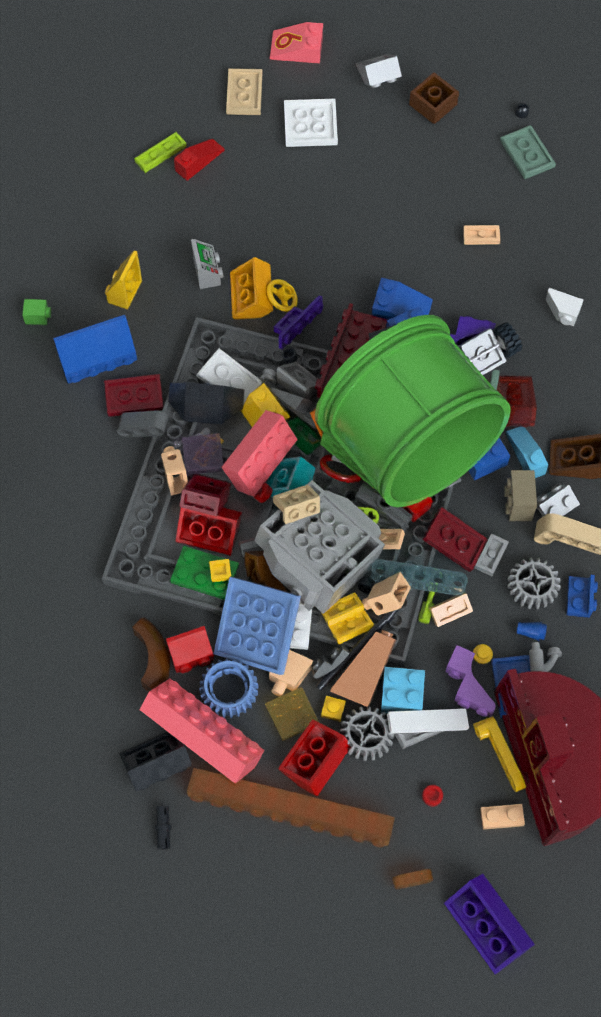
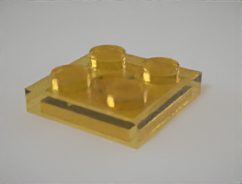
[265,687,319,741]

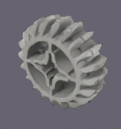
[507,557,561,609]
[340,706,395,761]

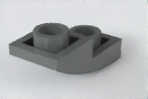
[311,643,349,679]

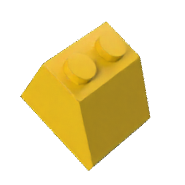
[241,383,291,427]

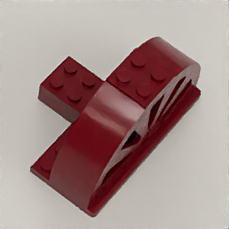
[494,669,601,846]

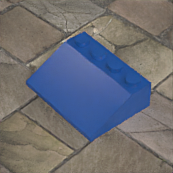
[53,315,137,384]

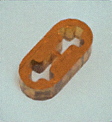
[392,869,434,889]

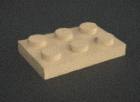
[226,69,263,115]

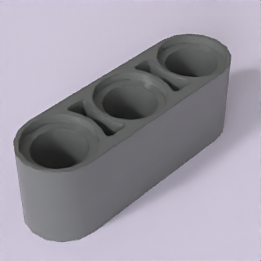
[117,411,169,437]

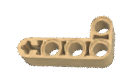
[534,513,601,555]

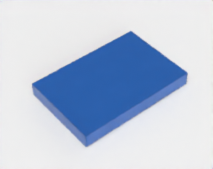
[491,655,530,718]

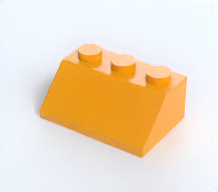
[230,257,273,319]

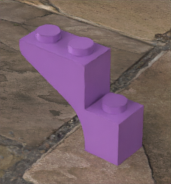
[446,645,496,717]

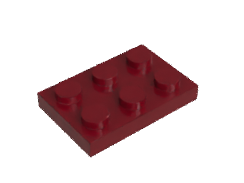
[104,374,163,417]
[422,507,488,572]

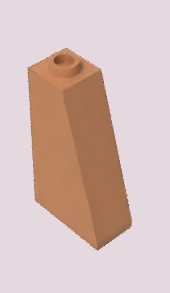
[330,630,396,707]

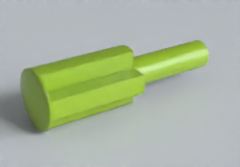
[418,585,436,624]

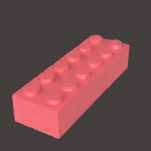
[140,679,265,784]

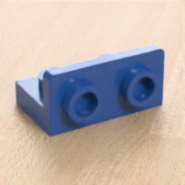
[566,574,598,618]

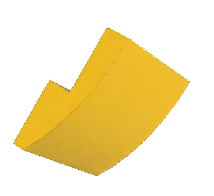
[321,592,374,644]

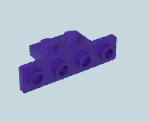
[274,295,323,350]

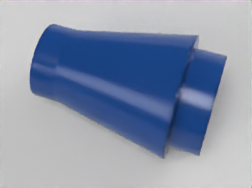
[517,622,547,641]

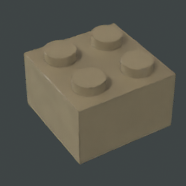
[504,470,537,521]

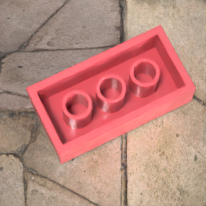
[221,410,298,497]

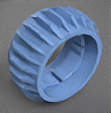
[199,658,258,718]

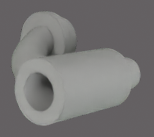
[529,642,562,672]

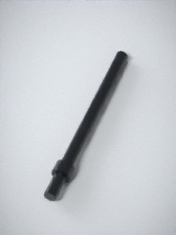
[316,603,404,691]

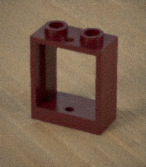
[179,474,231,516]

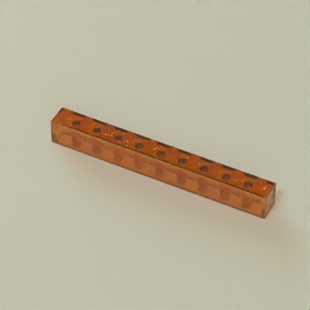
[187,768,395,847]

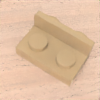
[273,485,320,524]

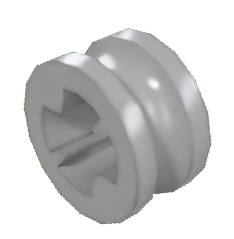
[260,369,277,385]

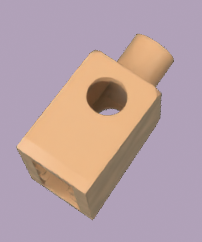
[161,446,188,496]
[362,572,411,615]
[269,650,313,697]

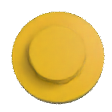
[473,644,493,664]

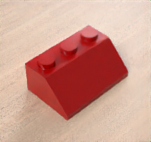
[175,507,242,555]
[278,719,351,796]

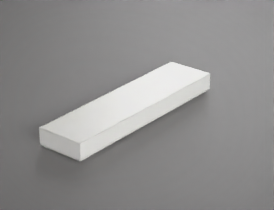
[387,709,469,734]

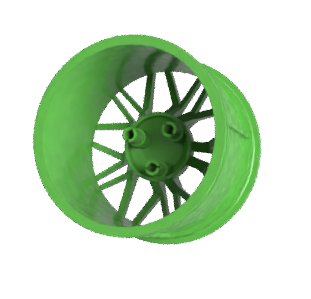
[315,315,511,507]

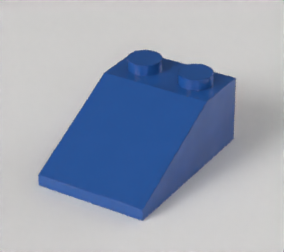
[372,278,433,320]

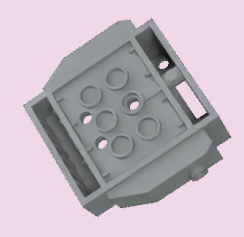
[254,480,385,614]

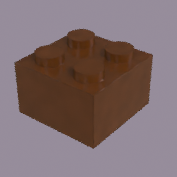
[409,72,459,124]

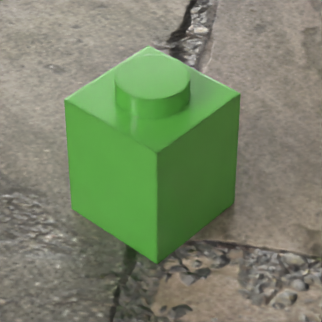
[23,299,51,325]

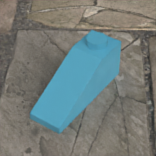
[506,426,548,478]

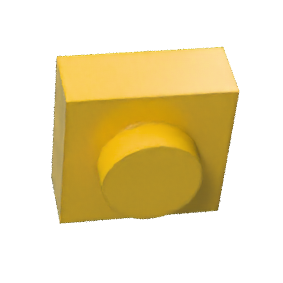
[209,559,231,582]
[321,696,346,722]

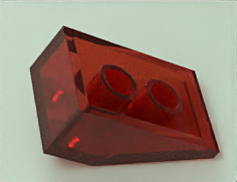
[497,376,537,427]

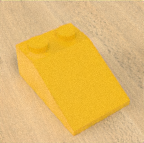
[105,251,142,310]

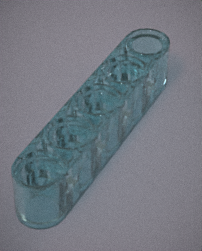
[371,559,468,595]

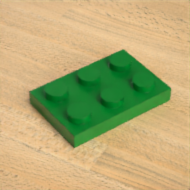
[170,546,239,600]

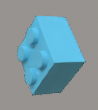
[381,667,425,713]

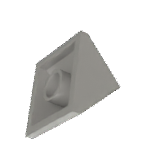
[277,362,318,400]

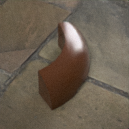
[245,551,300,608]
[132,617,170,692]

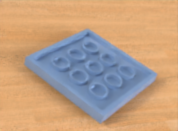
[213,577,301,675]

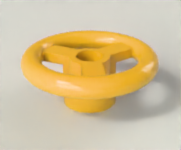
[267,279,298,312]

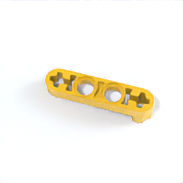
[473,716,526,792]

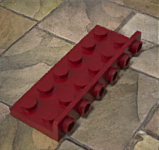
[315,303,387,398]

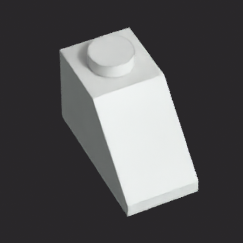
[546,288,583,326]

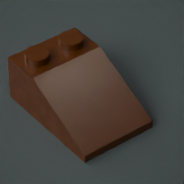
[549,434,601,479]

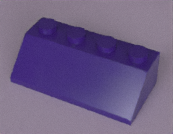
[444,874,535,974]

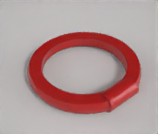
[319,455,361,483]

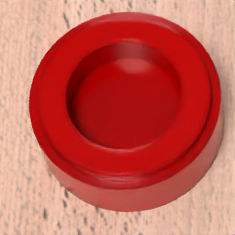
[254,483,272,503]
[422,785,443,807]

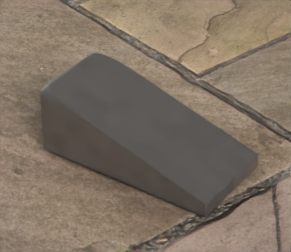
[270,388,312,413]

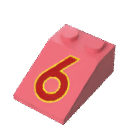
[270,22,323,63]

